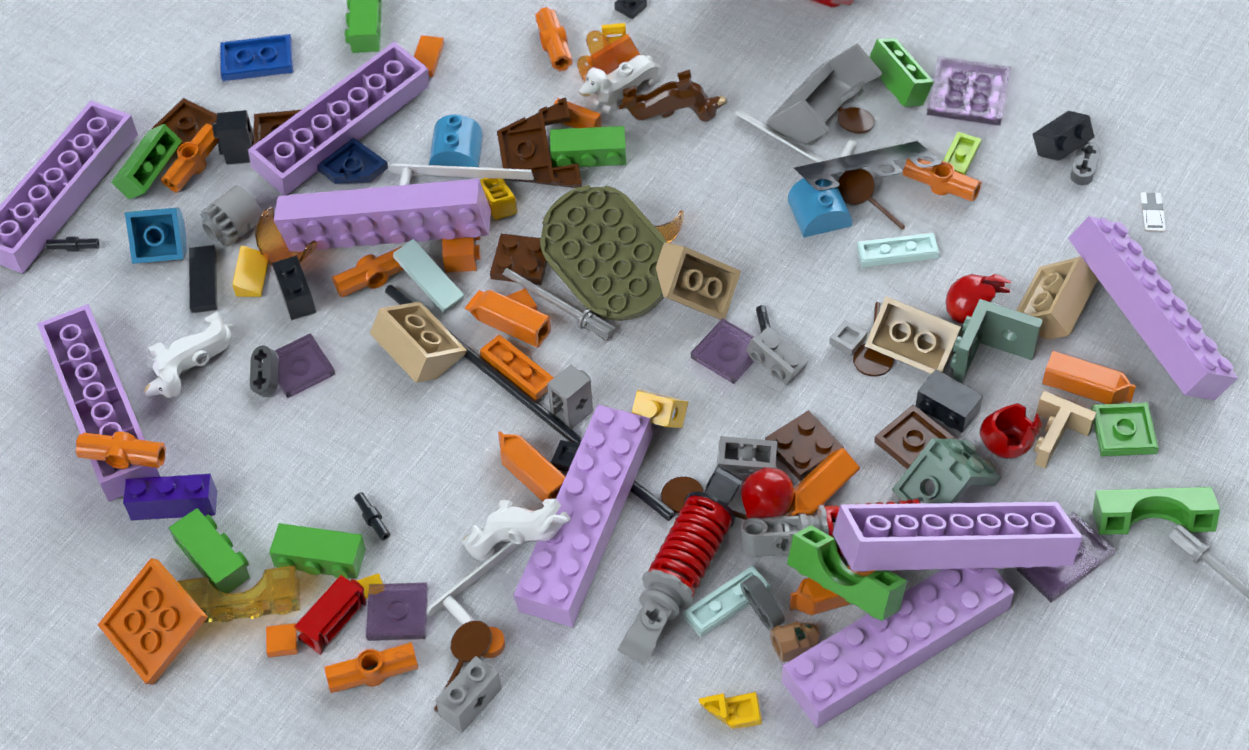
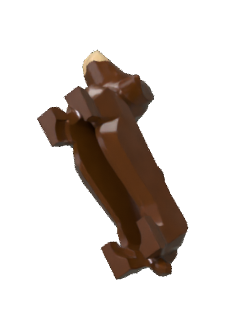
[619,69,727,122]

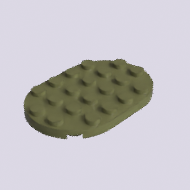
[540,185,667,321]

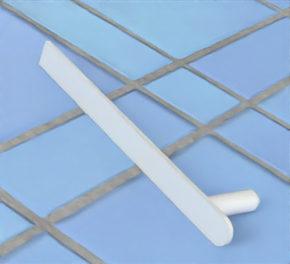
[735,111,857,176]
[388,164,534,185]
[426,541,525,625]

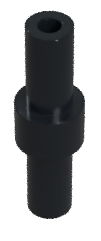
[46,236,100,252]
[354,492,391,541]

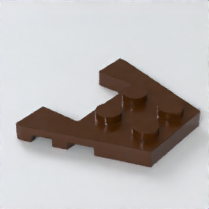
[497,97,582,188]

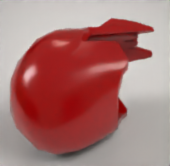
[945,274,1011,324]
[979,403,1042,459]
[741,467,794,519]

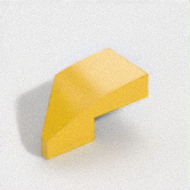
[699,692,763,729]

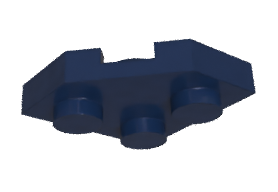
[317,137,388,184]

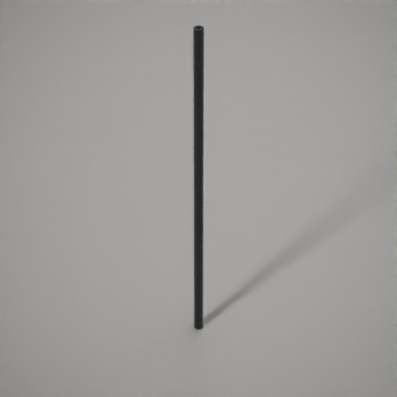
[385,285,675,521]

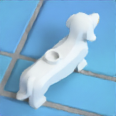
[578,55,662,115]
[144,312,233,398]
[462,499,571,560]

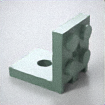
[950,299,1043,383]
[891,438,1002,504]

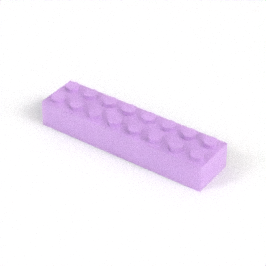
[248,41,429,195]
[0,101,138,274]
[274,179,491,252]
[1068,216,1238,400]
[37,304,160,502]
[514,405,653,627]
[833,502,1082,572]
[782,568,1014,728]

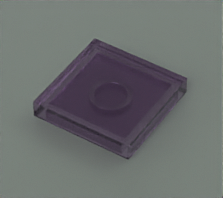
[690,318,754,384]
[266,333,336,398]
[366,582,428,641]

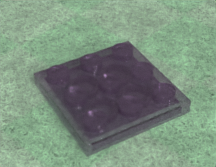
[927,56,1011,126]

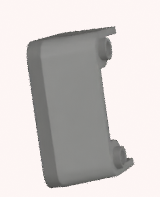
[766,43,882,145]

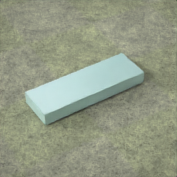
[857,233,939,268]
[393,239,464,313]
[683,565,771,637]

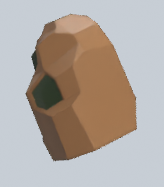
[770,621,820,662]

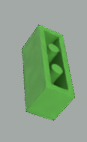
[345,0,382,53]
[869,38,934,107]
[111,124,182,199]
[550,126,626,168]
[168,508,250,598]
[269,523,366,579]

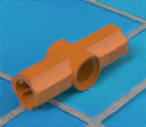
[535,7,572,71]
[161,123,219,193]
[903,158,982,202]
[332,246,404,297]
[75,431,166,469]
[324,642,419,693]

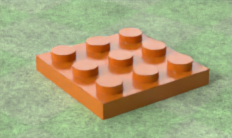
[98,558,208,685]

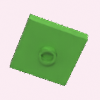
[1091,402,1159,456]

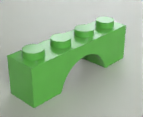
[1092,487,1220,535]
[787,525,907,621]

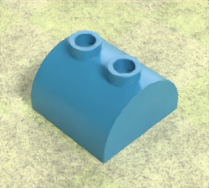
[429,114,483,167]
[787,178,853,238]
[125,207,187,264]

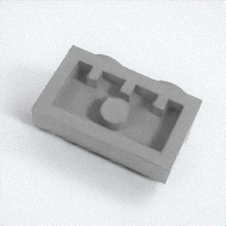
[746,327,809,386]

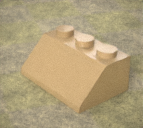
[656,242,741,321]
[1016,256,1098,340]
[865,296,963,374]
[370,302,467,383]

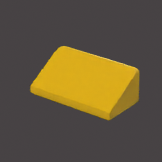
[232,246,270,297]

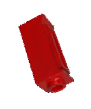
[294,575,367,655]

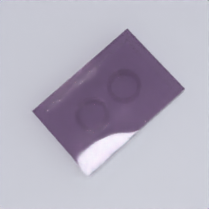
[1014,511,1115,603]

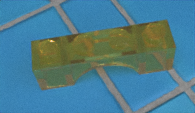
[177,566,300,623]

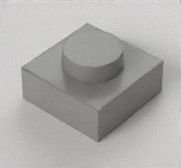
[829,320,867,356]

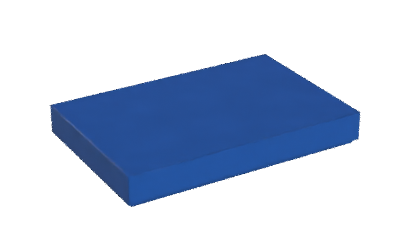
[220,34,293,82]

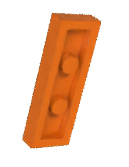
[480,334,554,401]

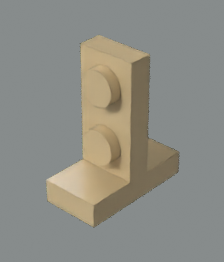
[1034,391,1097,469]

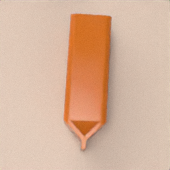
[465,290,551,348]
[1042,351,1136,404]
[498,431,566,502]
[783,448,860,517]
[790,566,876,615]

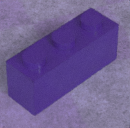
[123,474,217,521]

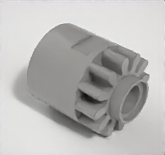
[200,185,264,246]

